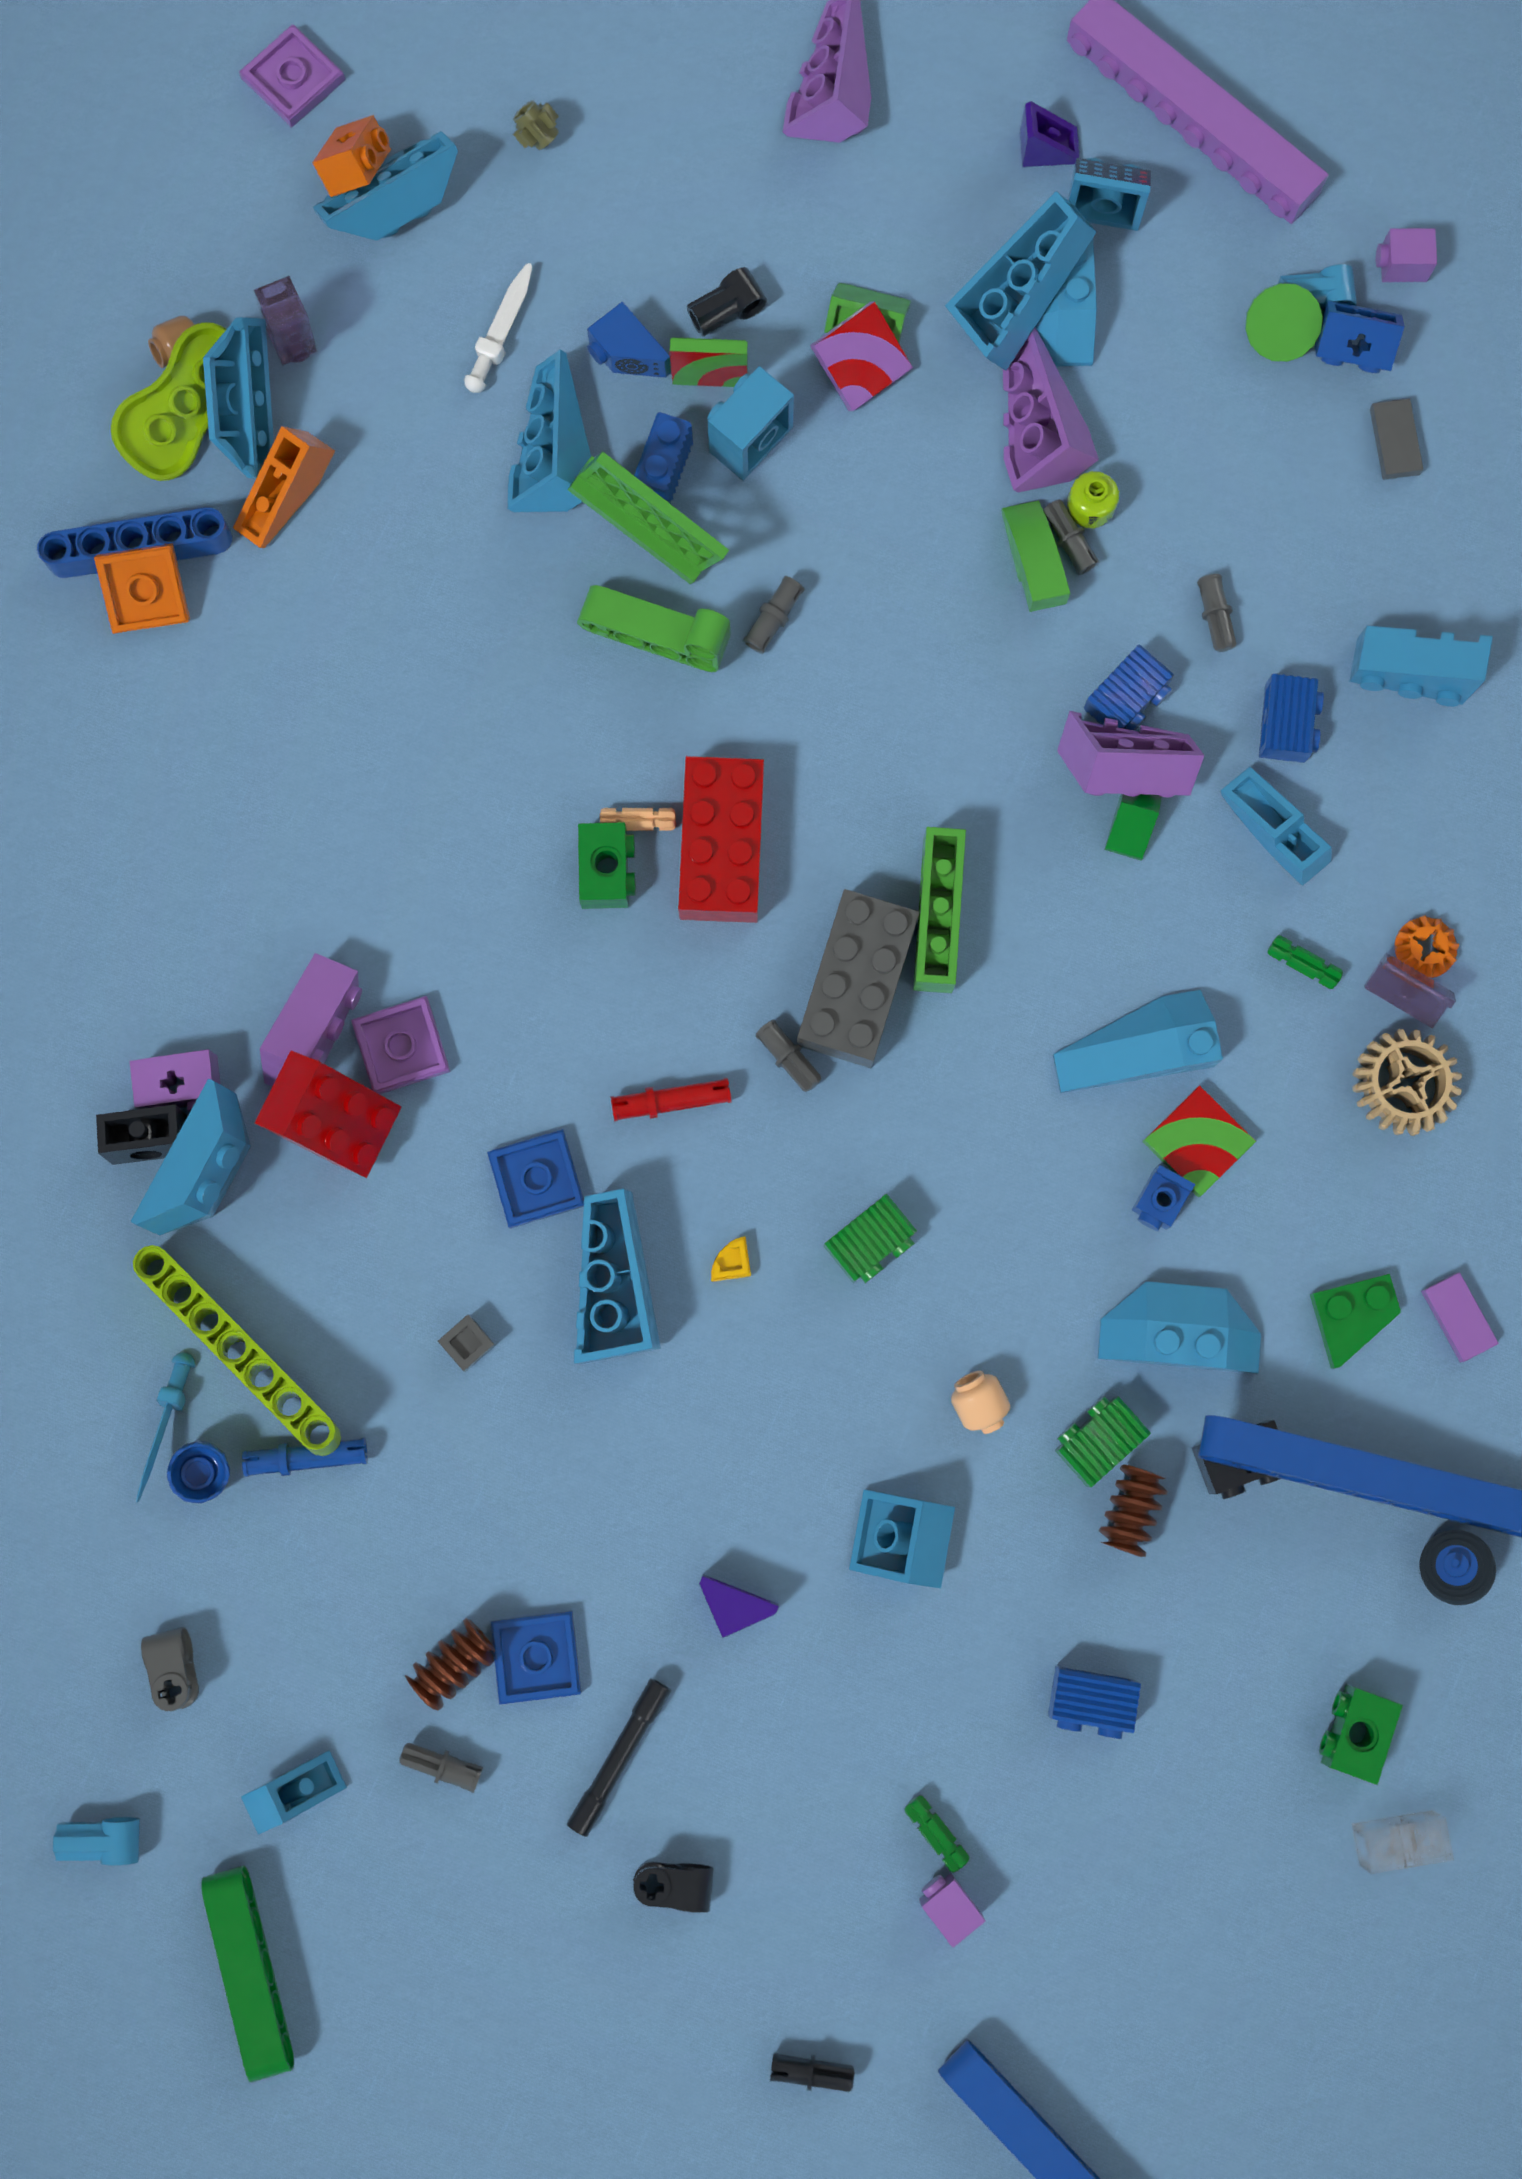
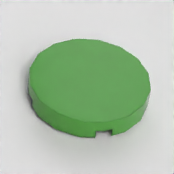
[1245,283,1323,362]

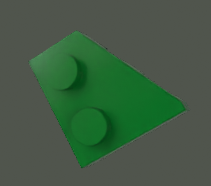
[1310,1274,1401,1369]

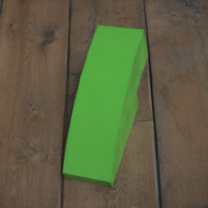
[1001,500,1070,612]

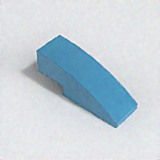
[1221,767,1332,886]

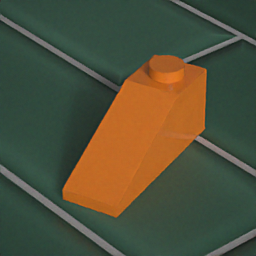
[233,426,335,548]

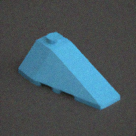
[507,349,591,512]
[1053,990,1223,1093]

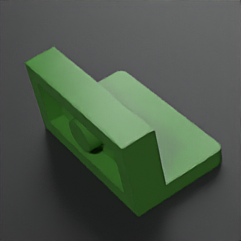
[824,283,911,343]

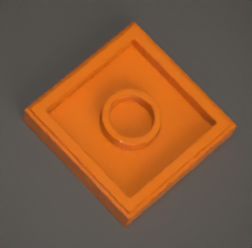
[94,543,190,634]

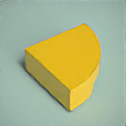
[711,1236,751,1282]

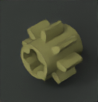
[513,100,559,150]

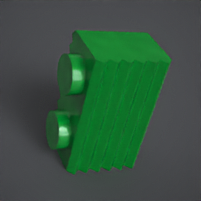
[824,1194,917,1284]
[1055,1396,1151,1487]

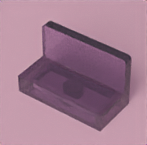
[1364,953,1456,1029]

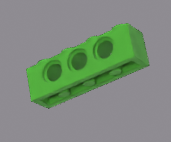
[913,827,966,993]

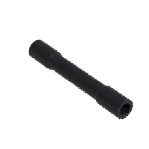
[566,1678,671,1837]

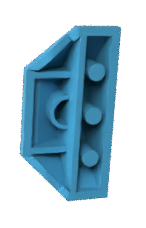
[313,131,458,241]
[1035,239,1097,367]
[203,317,274,478]
[130,1078,251,1236]
[1097,1281,1261,1374]

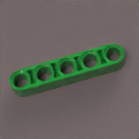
[201,1865,294,2083]

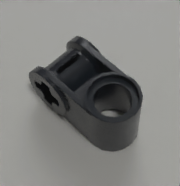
[633,1862,714,1913]

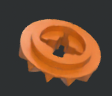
[1395,915,1460,978]

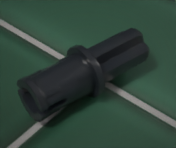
[770,2052,855,2092]

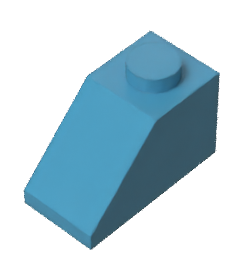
[241,1750,347,1835]

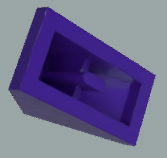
[1019,101,1080,167]
[699,1574,779,1638]

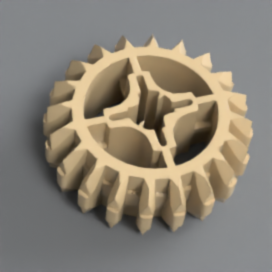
[1352,1029,1462,1136]

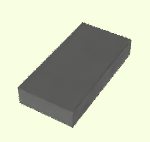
[1370,398,1424,480]

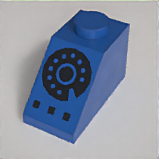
[587,301,671,378]

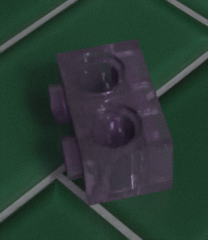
[254,276,317,366]

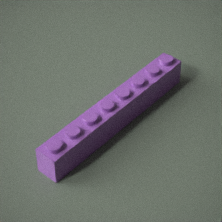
[1067,0,1329,225]

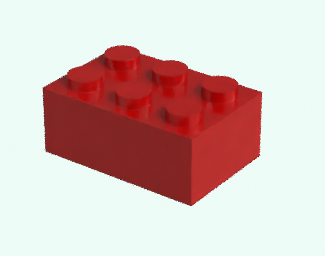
[254,1050,402,1178]

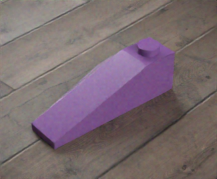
[783,0,871,143]
[1003,327,1099,492]

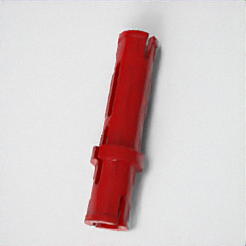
[610,1078,732,1122]

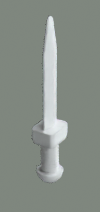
[464,263,532,393]

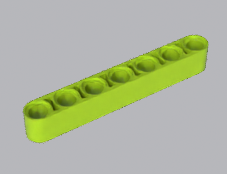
[133,1245,341,1456]

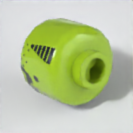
[1067,471,1119,529]

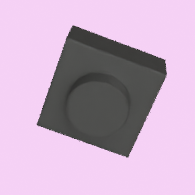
[438,1315,495,1372]

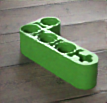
[577,585,731,672]

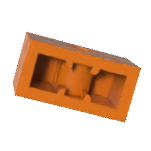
[312,115,391,197]

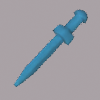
[136,1352,195,1502]

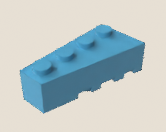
[945,191,1096,371]

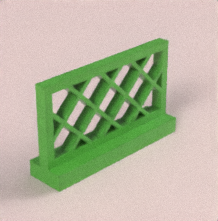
[567,451,729,584]

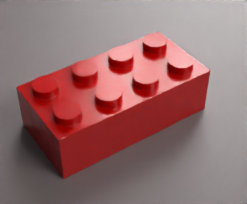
[678,756,764,923]

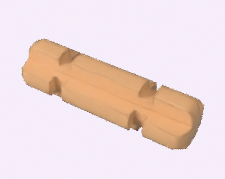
[600,808,676,831]

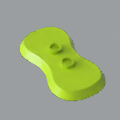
[110,322,226,481]

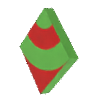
[670,337,748,387]
[1142,1085,1256,1198]

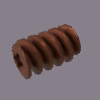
[1099,1464,1168,1557]
[405,1618,496,1711]

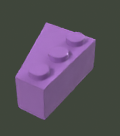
[1057,711,1205,798]
[260,953,362,1086]

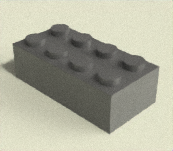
[797,889,920,1068]

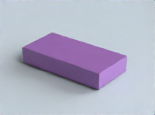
[1421,1272,1499,1362]

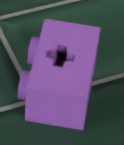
[129,1049,221,1112]

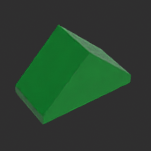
[1104,794,1162,861]

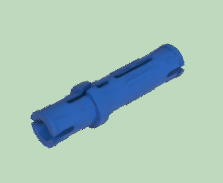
[242,1438,368,1477]

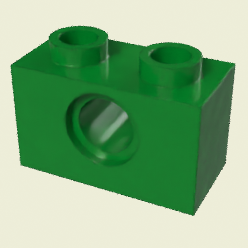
[578,822,636,909]
[1319,1684,1403,1785]

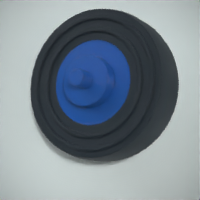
[1419,1530,1496,1605]

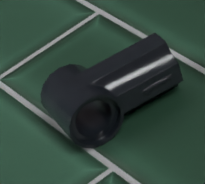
[687,267,768,337]

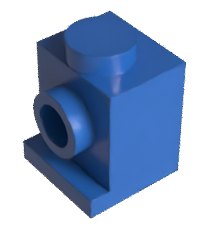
[1132,1165,1195,1231]

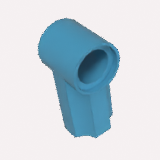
[1278,264,1357,313]
[53,1817,140,1866]

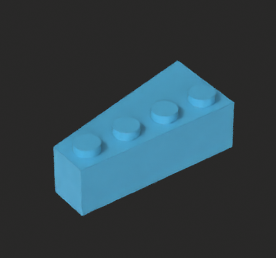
[574,1188,661,1364]

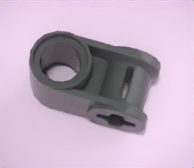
[141,1627,199,1711]

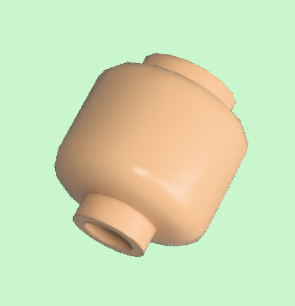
[951,1370,1011,1434]

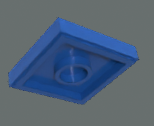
[487,1129,584,1229]
[491,1611,582,1705]

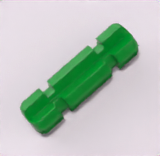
[1267,935,1343,989]
[904,1795,970,1873]

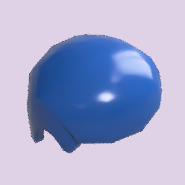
[167,1441,230,1504]

